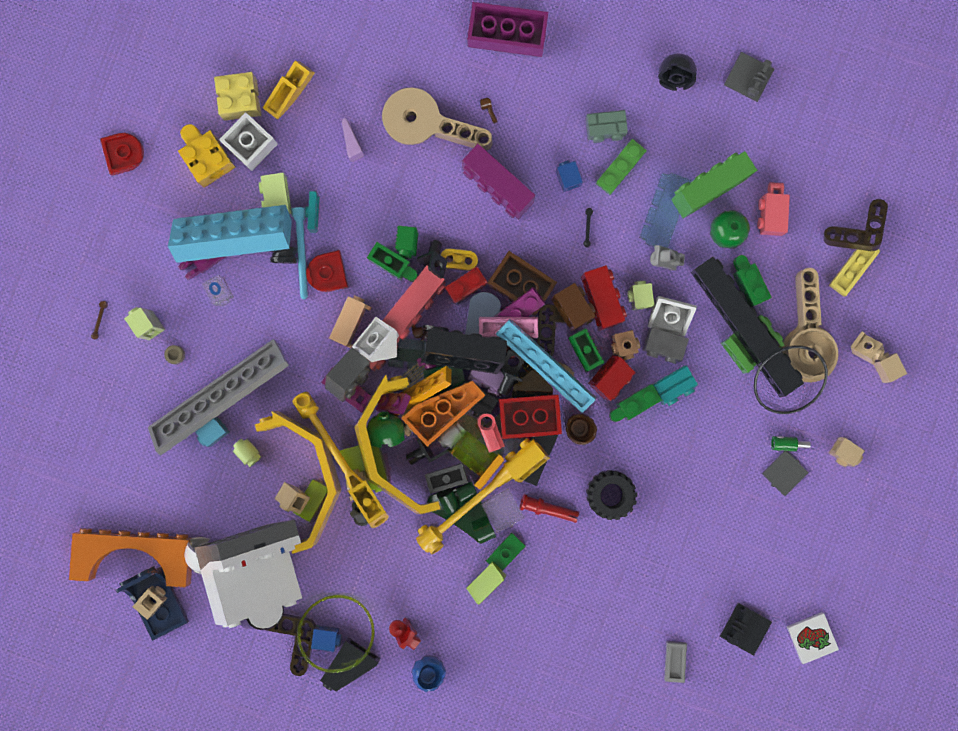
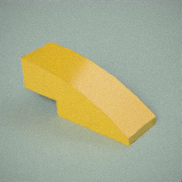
[263,60,315,119]

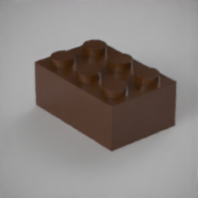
[487,251,557,316]

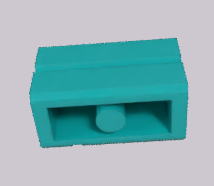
[653,365,698,406]

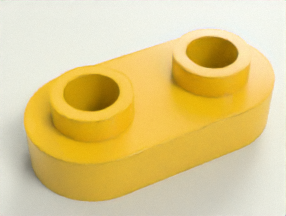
[441,249,478,271]

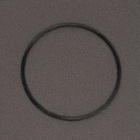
[753,345,828,414]

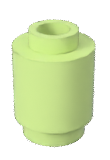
[233,439,261,467]

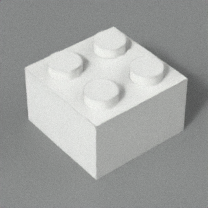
[219,112,278,171]

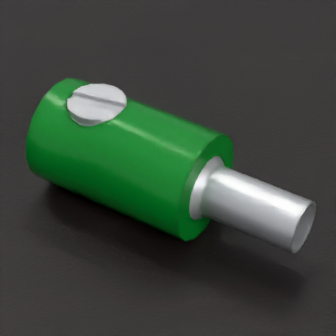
[771,436,810,451]

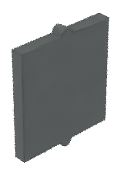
[762,451,808,496]

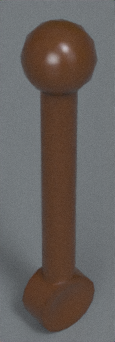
[91,301,108,340]

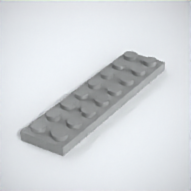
[148,339,289,456]

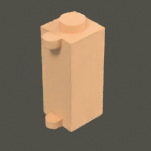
[329,295,372,348]

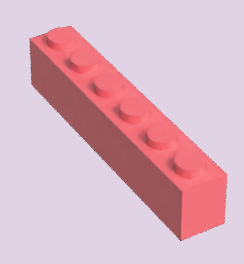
[366,266,446,372]

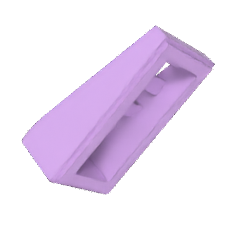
[342,118,364,162]

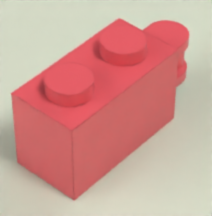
[757,182,790,236]

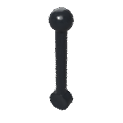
[583,208,593,247]

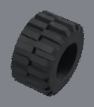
[586,470,637,520]

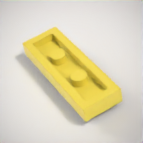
[829,249,880,297]

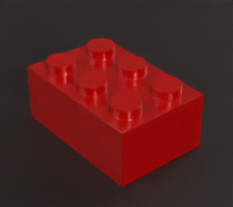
[581,265,627,331]
[499,395,562,439]

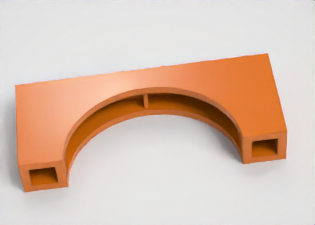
[69,528,192,587]

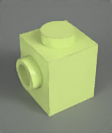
[627,281,654,310]

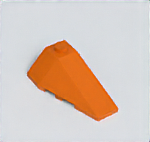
[401,380,485,447]

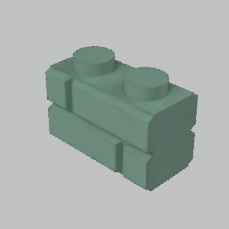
[586,110,628,143]

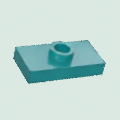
[305,191,320,233]

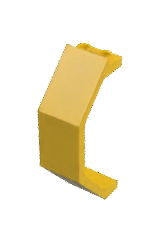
[355,375,440,514]
[255,411,342,554]

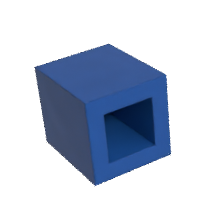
[556,160,583,193]
[311,625,342,652]

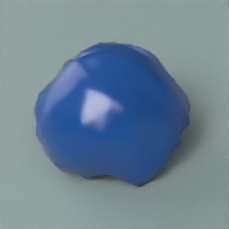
[411,656,446,692]

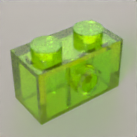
[450,431,497,476]

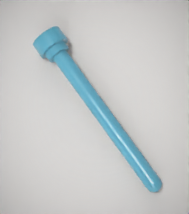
[291,207,308,299]

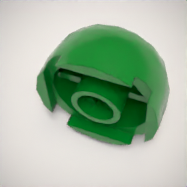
[710,210,750,249]
[366,412,405,448]

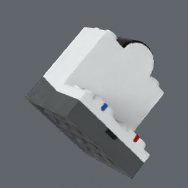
[194,520,302,630]

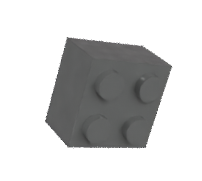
[325,347,370,402]

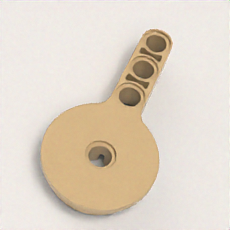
[382,88,493,151]
[781,268,838,382]

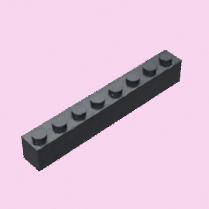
[691,257,804,398]

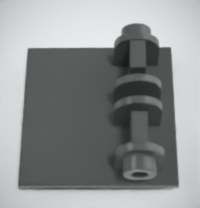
[724,52,774,102]

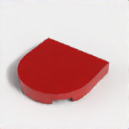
[100,133,144,176]
[306,250,348,292]

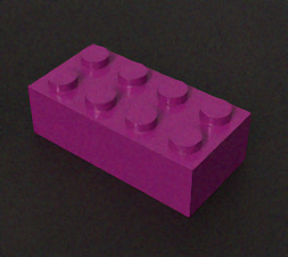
[467,2,548,57]
[462,144,536,220]

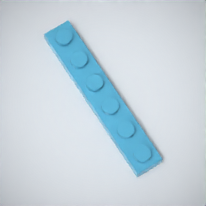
[496,319,596,413]

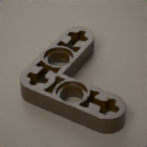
[823,199,888,251]
[537,305,594,356]
[262,613,316,676]

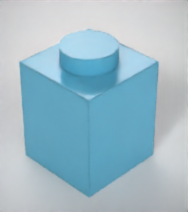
[196,417,230,447]

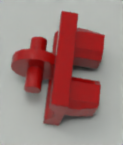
[389,617,421,650]

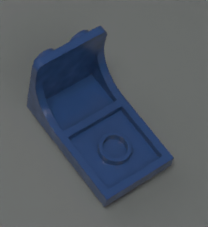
[116,566,189,641]

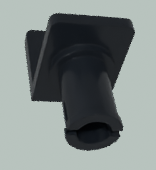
[417,240,447,279]
[497,349,524,396]
[406,438,452,465]

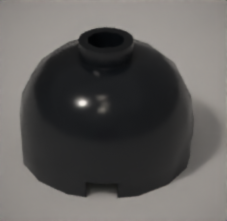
[658,53,697,91]

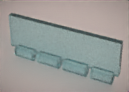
[639,173,692,248]

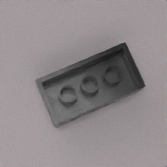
[420,327,507,374]

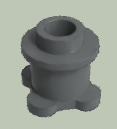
[350,502,368,526]

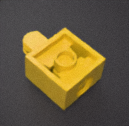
[178,124,236,188]

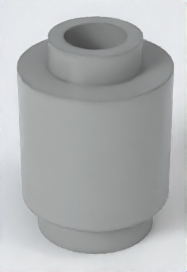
[438,421,466,449]

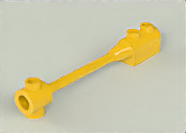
[292,392,389,528]
[416,438,550,555]

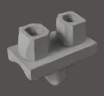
[650,245,685,271]

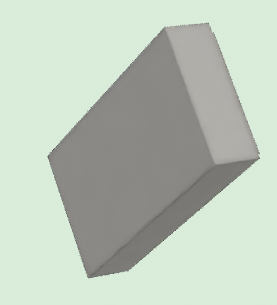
[664,641,687,683]

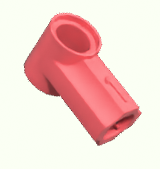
[477,413,505,452]

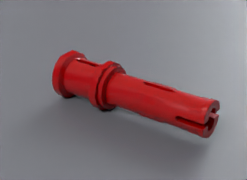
[519,494,579,523]

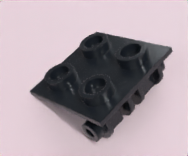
[720,603,772,656]

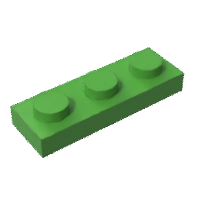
[596,139,647,195]

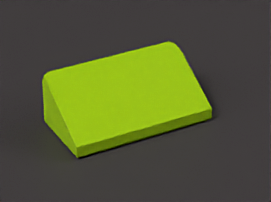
[466,561,506,605]

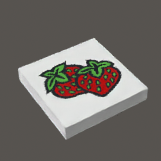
[786,612,839,664]

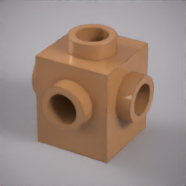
[611,330,640,360]

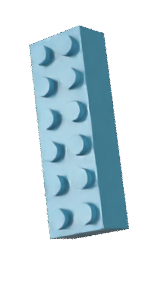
[168,205,292,263]

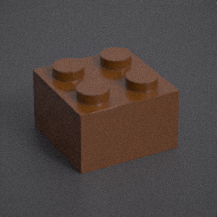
[551,283,596,332]

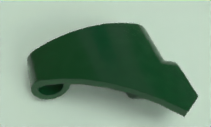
[426,481,496,544]

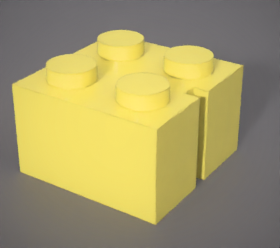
[214,72,261,121]

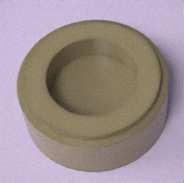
[164,345,185,364]

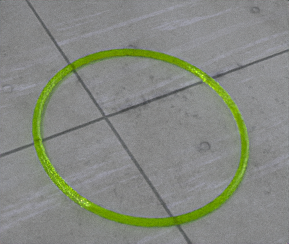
[297,595,375,673]

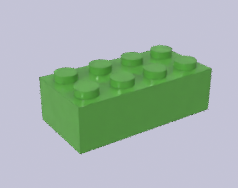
[671,151,758,219]

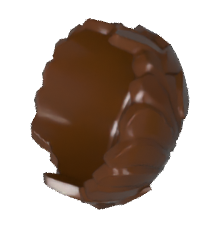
[566,414,597,445]

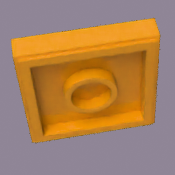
[474,453,504,490]

